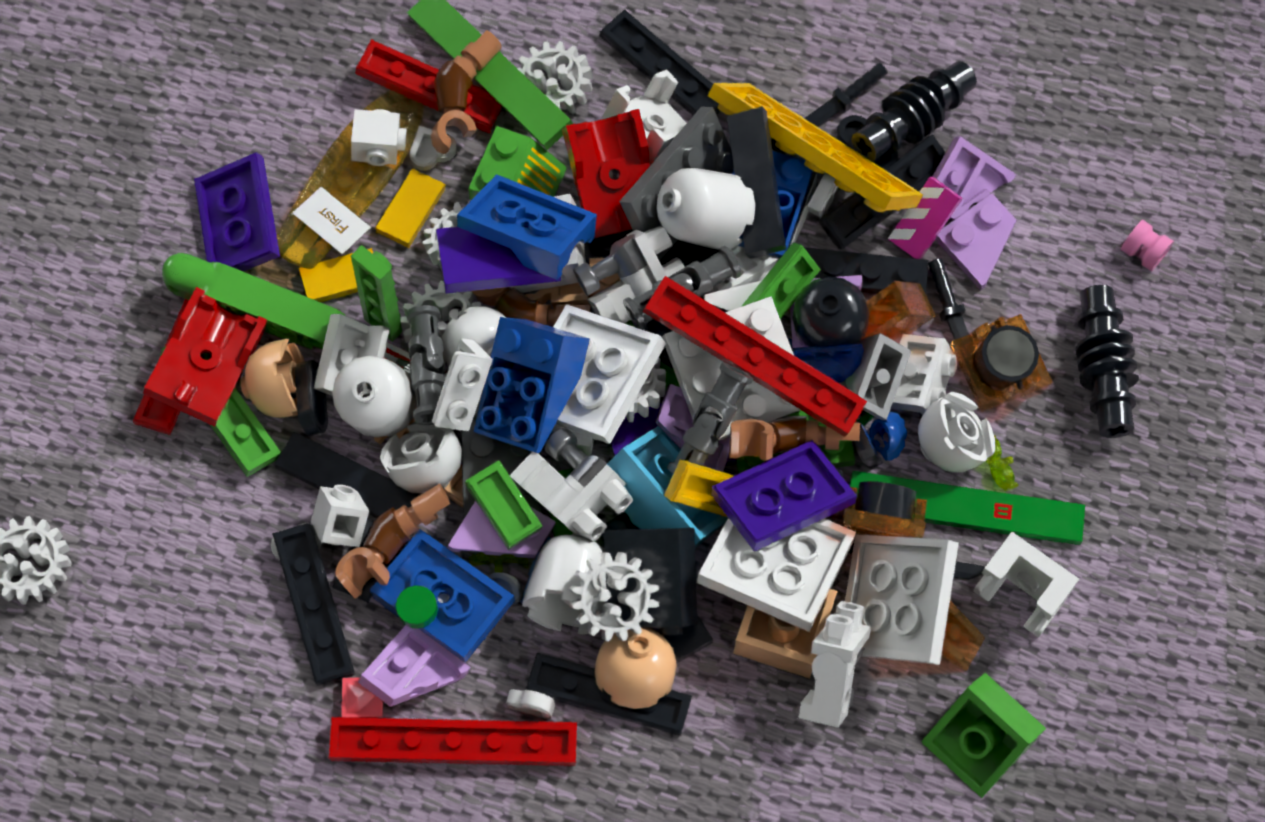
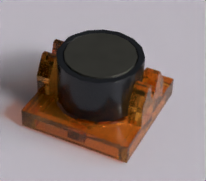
[950,314,1053,412]
[839,481,927,539]

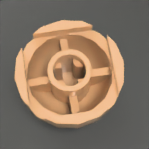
[241,339,304,418]
[594,627,676,709]

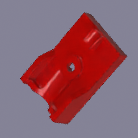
[562,109,650,239]
[143,287,267,427]

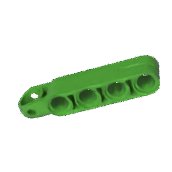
[162,253,345,349]

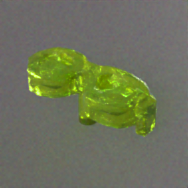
[986,435,1019,491]
[469,552,528,573]

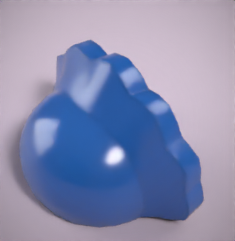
[869,412,907,461]

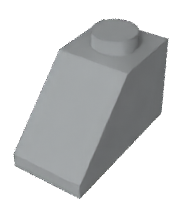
[845,333,911,420]

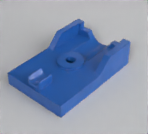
[457,174,597,280]
[370,529,515,663]

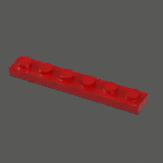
[643,276,867,437]
[329,717,577,766]

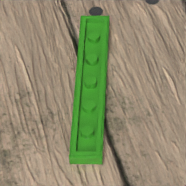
[407,0,573,150]

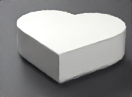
[410,126,457,171]
[807,173,838,217]
[506,689,555,720]

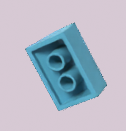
[607,426,728,548]

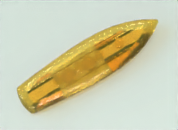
[277,90,424,269]

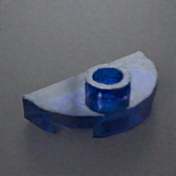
[791,344,864,383]

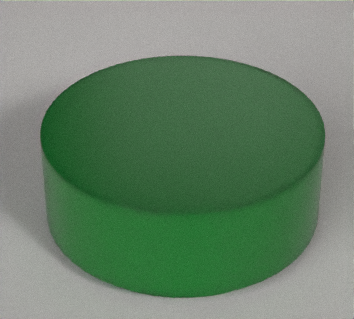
[396,585,438,629]

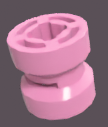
[1121,220,1174,272]

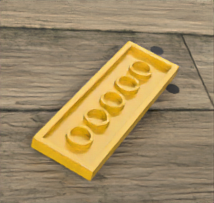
[708,83,923,213]

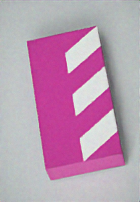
[888,177,963,259]

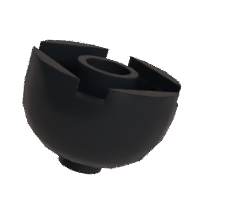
[792,276,869,356]

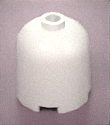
[656,168,756,250]
[332,356,416,437]
[522,533,606,635]

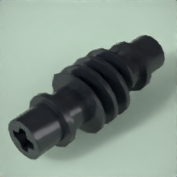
[852,61,977,161]
[1075,285,1139,438]

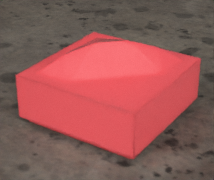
[342,678,384,718]

